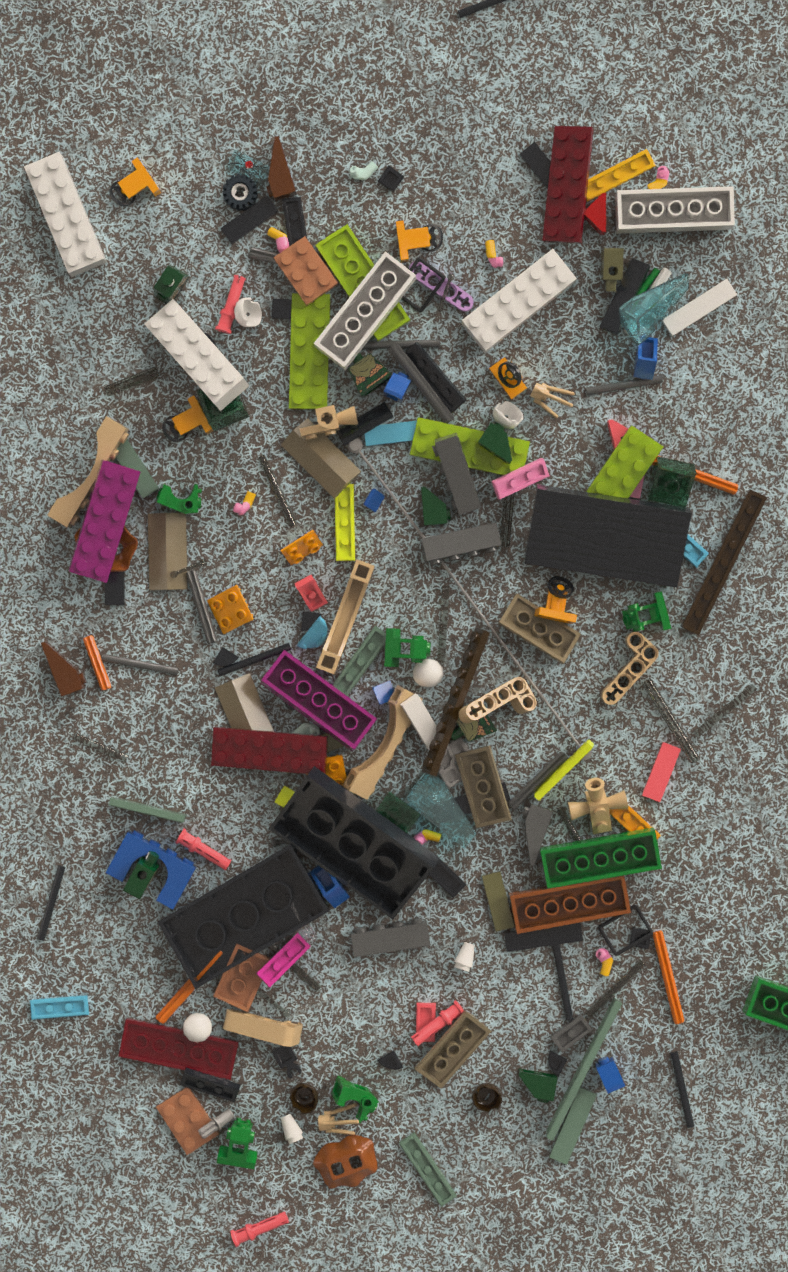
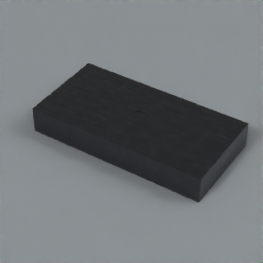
[524,484,692,588]
[268,766,440,920]
[158,844,331,989]

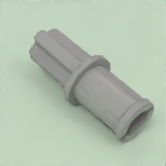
[198,1108,235,1139]

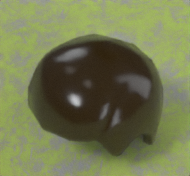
[289,1083,319,1114]
[472,1083,502,1113]

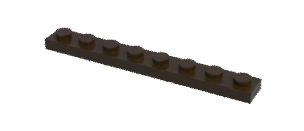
[681,489,767,635]
[422,628,490,777]

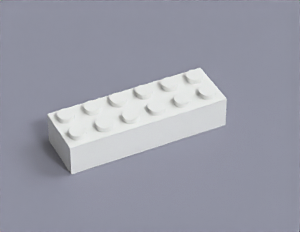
[24,152,107,277]
[615,186,735,234]
[461,249,577,353]
[314,251,416,370]
[145,299,250,411]

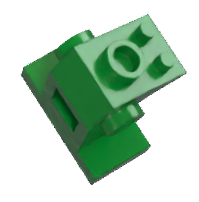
[155,484,202,514]
[622,591,672,632]
[384,628,431,667]
[331,1076,379,1123]
[217,1118,258,1169]

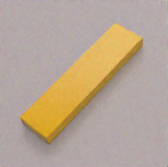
[586,149,656,202]

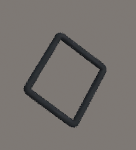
[401,257,446,312]
[598,905,653,956]

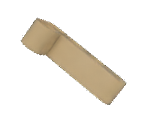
[601,632,659,705]
[459,677,537,724]
[223,1009,303,1047]

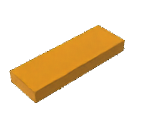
[609,805,661,840]

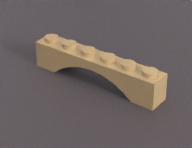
[47,416,129,527]
[316,559,375,674]
[342,685,423,800]

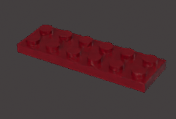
[542,126,594,244]
[211,727,328,774]
[118,1018,239,1080]

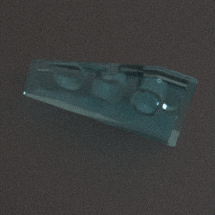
[619,273,689,346]
[404,773,477,849]

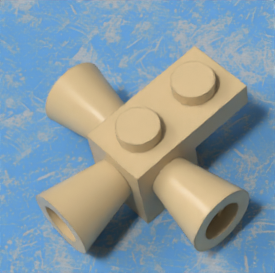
[299,405,358,440]
[567,778,628,835]

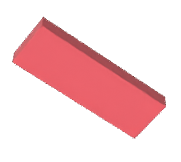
[642,742,681,802]

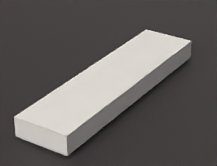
[662,279,737,336]

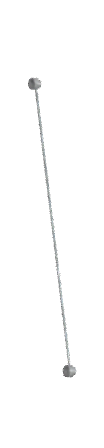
[347,438,592,760]

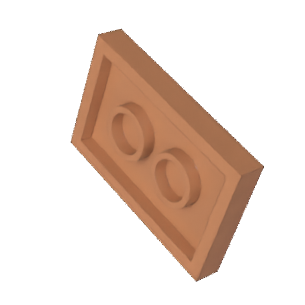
[274,236,338,306]
[213,944,271,1012]
[156,1087,220,1155]

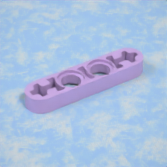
[409,261,473,312]

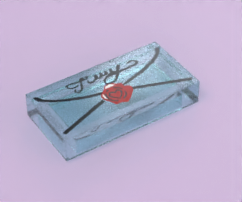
[227,150,270,185]

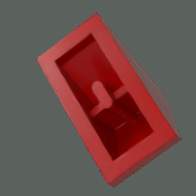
[584,193,606,235]

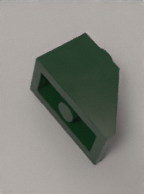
[477,422,512,465]
[421,487,451,526]
[518,1068,558,1103]

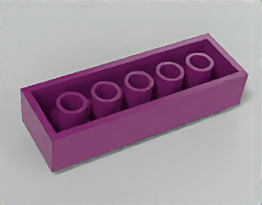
[68,460,141,583]
[260,650,377,752]

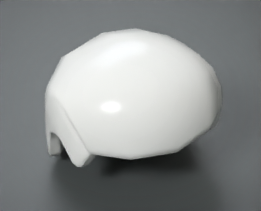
[234,298,262,327]
[493,401,523,429]
[413,659,444,688]
[183,1013,212,1043]

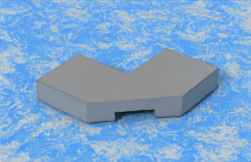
[438,737,469,789]

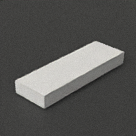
[400,693,437,750]

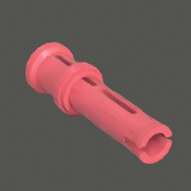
[215,275,246,334]
[175,828,232,870]
[411,1000,464,1046]
[230,1211,289,1247]

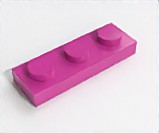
[256,933,311,988]

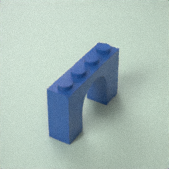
[106,830,197,909]

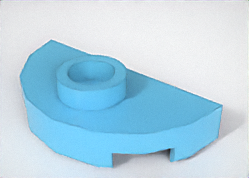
[297,616,327,649]

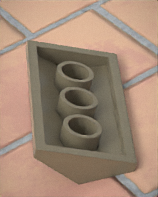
[281,418,361,499]
[148,513,188,590]
[498,593,581,664]
[215,673,274,732]
[455,745,512,828]
[415,1011,492,1088]

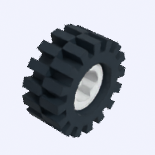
[222,174,258,211]

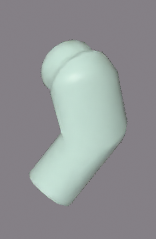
[349,161,378,180]
[292,723,320,735]

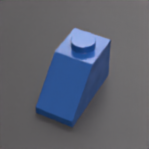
[634,336,658,380]
[384,372,411,403]
[310,865,350,908]
[595,1056,625,1094]

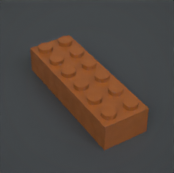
[509,875,631,934]

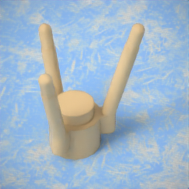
[530,383,575,418]
[318,1103,359,1135]

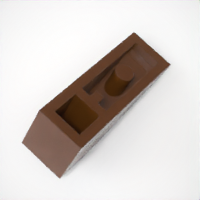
[266,136,297,202]
[41,641,87,697]

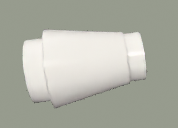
[454,942,475,972]
[280,1114,303,1144]

